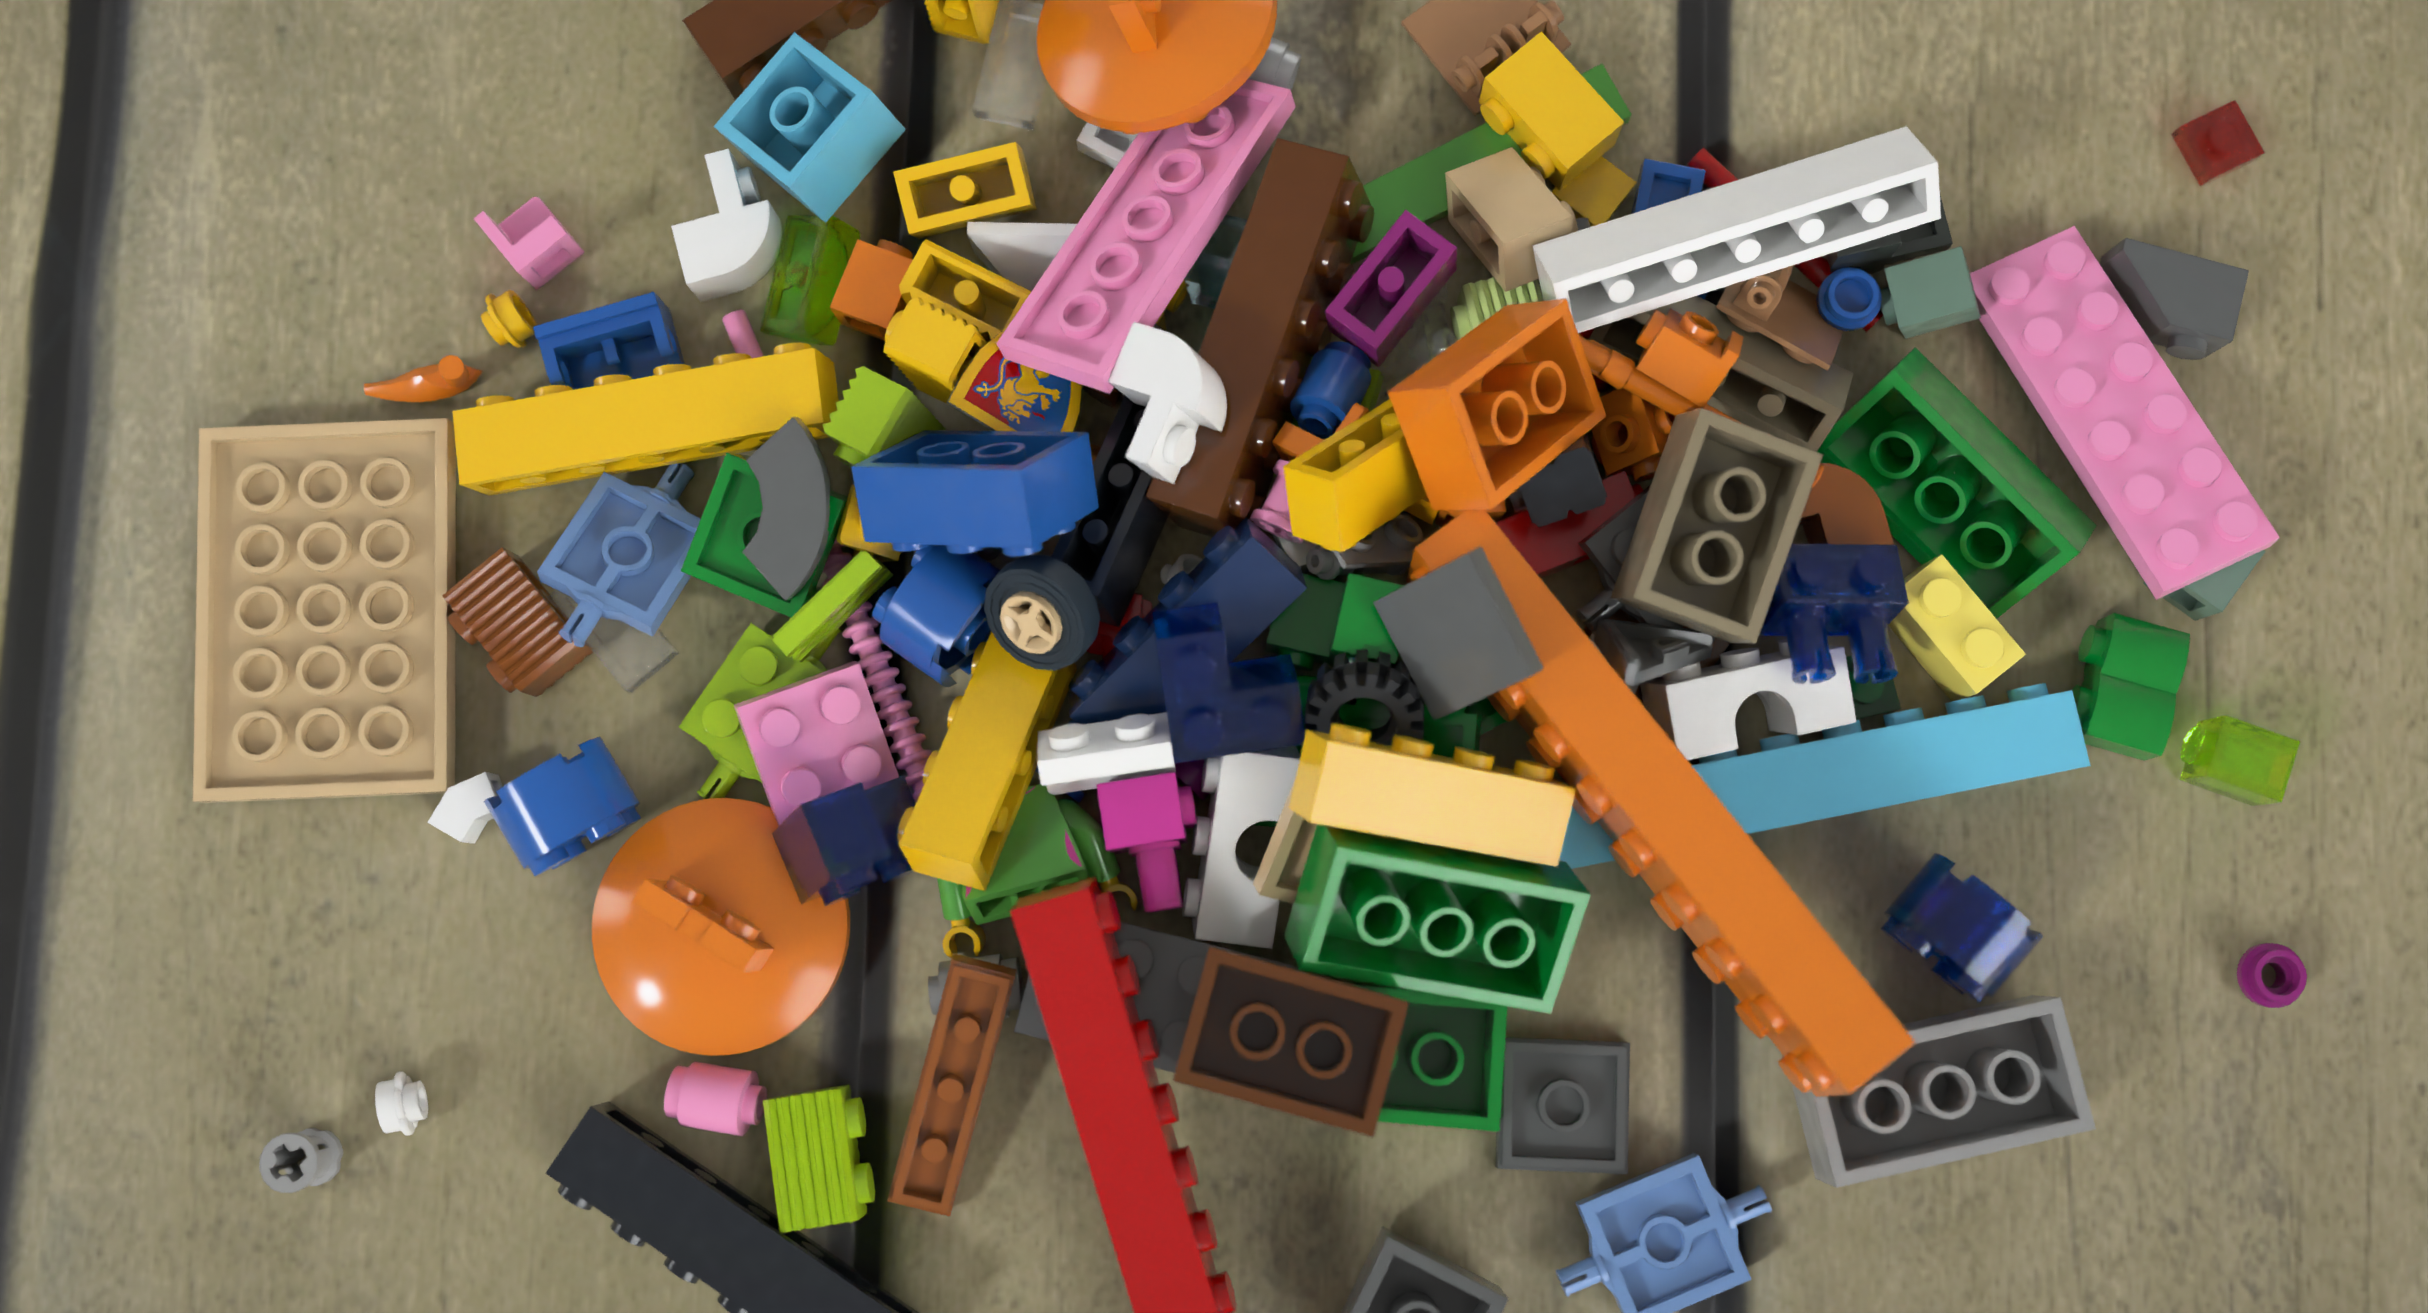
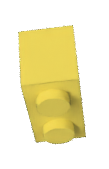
[1871,554,2026,702]

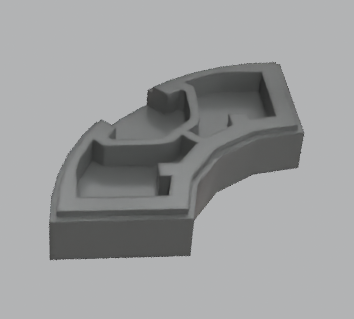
[742,417,831,601]

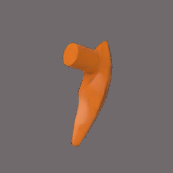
[364,355,483,402]

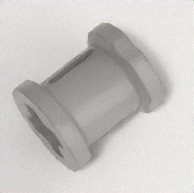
[259,1128,343,1193]

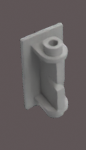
[1306,512,1425,580]

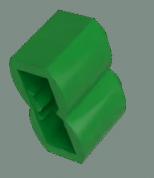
[2072,613,2190,761]

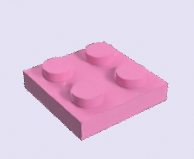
[734,661,900,827]

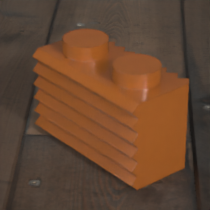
[442,547,595,697]

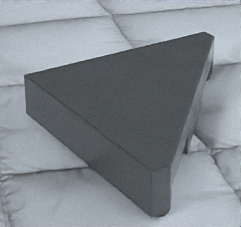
[1594,619,1715,685]

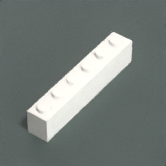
[1533,126,1941,333]

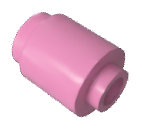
[664,1062,767,1136]

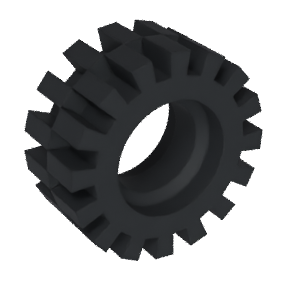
[1304,649,1424,746]

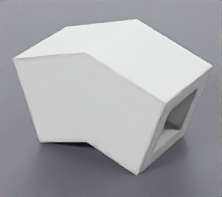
[427,772,503,844]

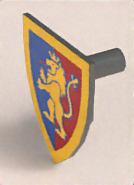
[947,329,1082,432]

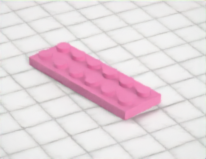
[996,79,1296,394]
[1970,226,2280,600]

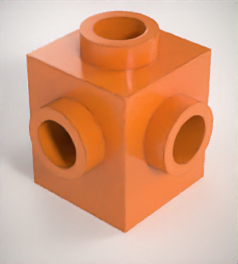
[1592,388,1675,482]

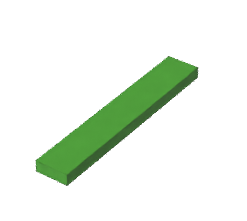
[1350,64,1632,264]

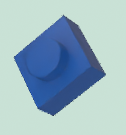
[1631,158,1706,214]

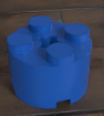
[872,545,1000,687]
[484,737,641,876]

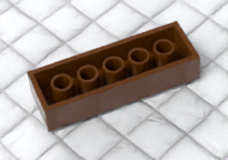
[1146,138,1374,537]

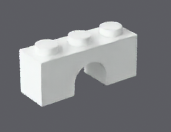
[1640,635,1856,760]
[1182,736,1300,949]

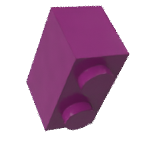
[1325,209,1457,368]

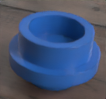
[1816,268,1882,331]

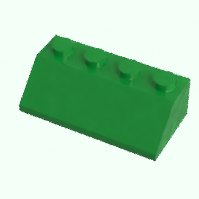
[1817,347,2097,619]

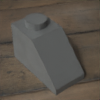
[2100,238,2249,360]

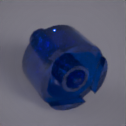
[1880,853,2043,1002]

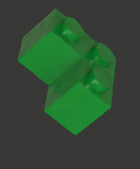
[1266,573,1404,671]

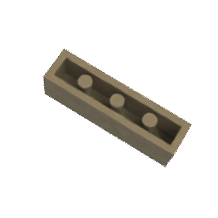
[1588,296,1854,452]

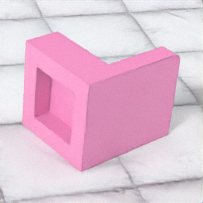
[473,197,585,290]

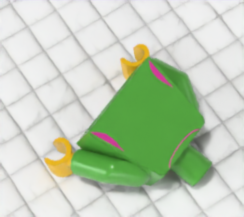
[937,784,1137,959]

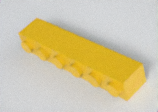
[452,342,839,496]

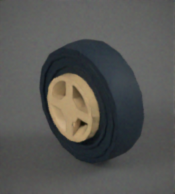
[984,554,1100,670]

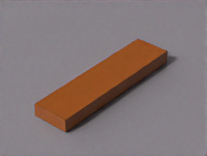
[887,953,1017,1217]

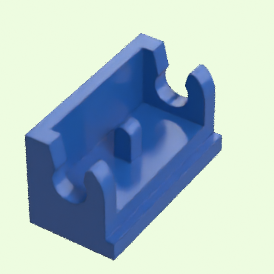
[533,292,685,390]

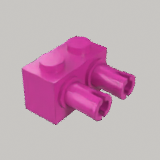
[1096,772,1197,913]

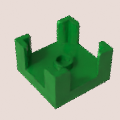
[681,453,848,617]

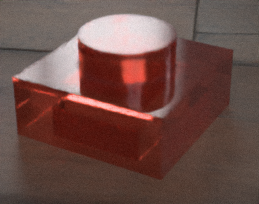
[2171,100,2265,187]

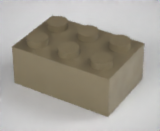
[1611,408,1823,644]

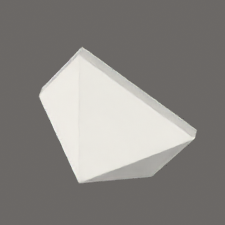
[967,222,1077,291]

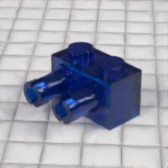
[1759,544,1909,684]

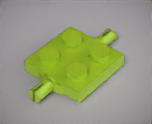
[679,623,841,798]

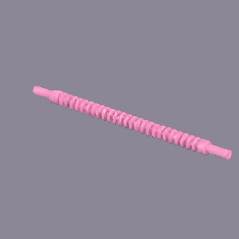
[722,310,932,803]

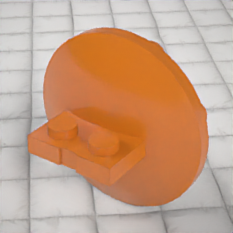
[1036,0,1277,135]
[592,798,850,1056]

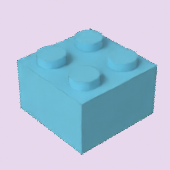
[714,32,906,223]

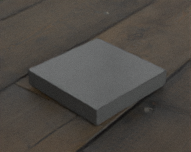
[1373,547,1544,720]
[1495,1037,1630,1174]

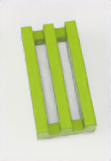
[772,550,893,662]

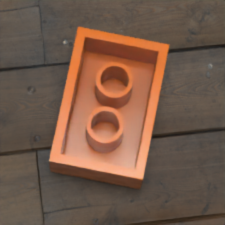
[1388,298,1606,511]

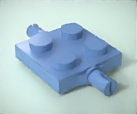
[537,463,701,647]
[1555,1153,1772,1313]

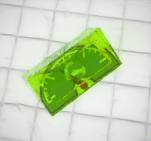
[760,215,860,346]

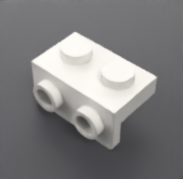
[1037,712,1176,795]

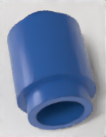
[1290,341,1371,439]

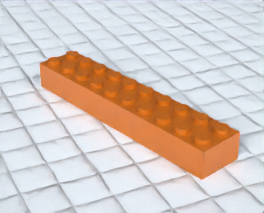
[1406,509,1916,1097]

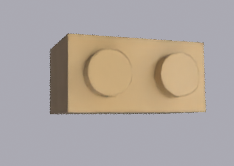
[1445,147,1578,292]

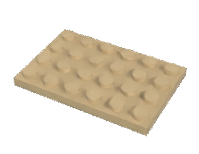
[193,418,456,803]

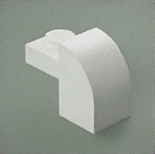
[671,149,782,302]
[1108,321,1227,484]

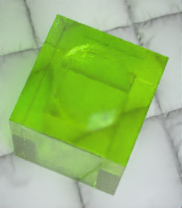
[2180,715,2300,806]

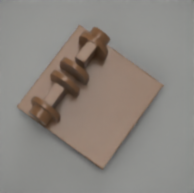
[1401,0,1571,116]
[1716,265,1843,371]

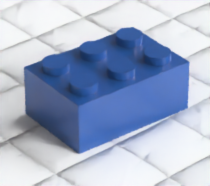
[851,430,1099,556]

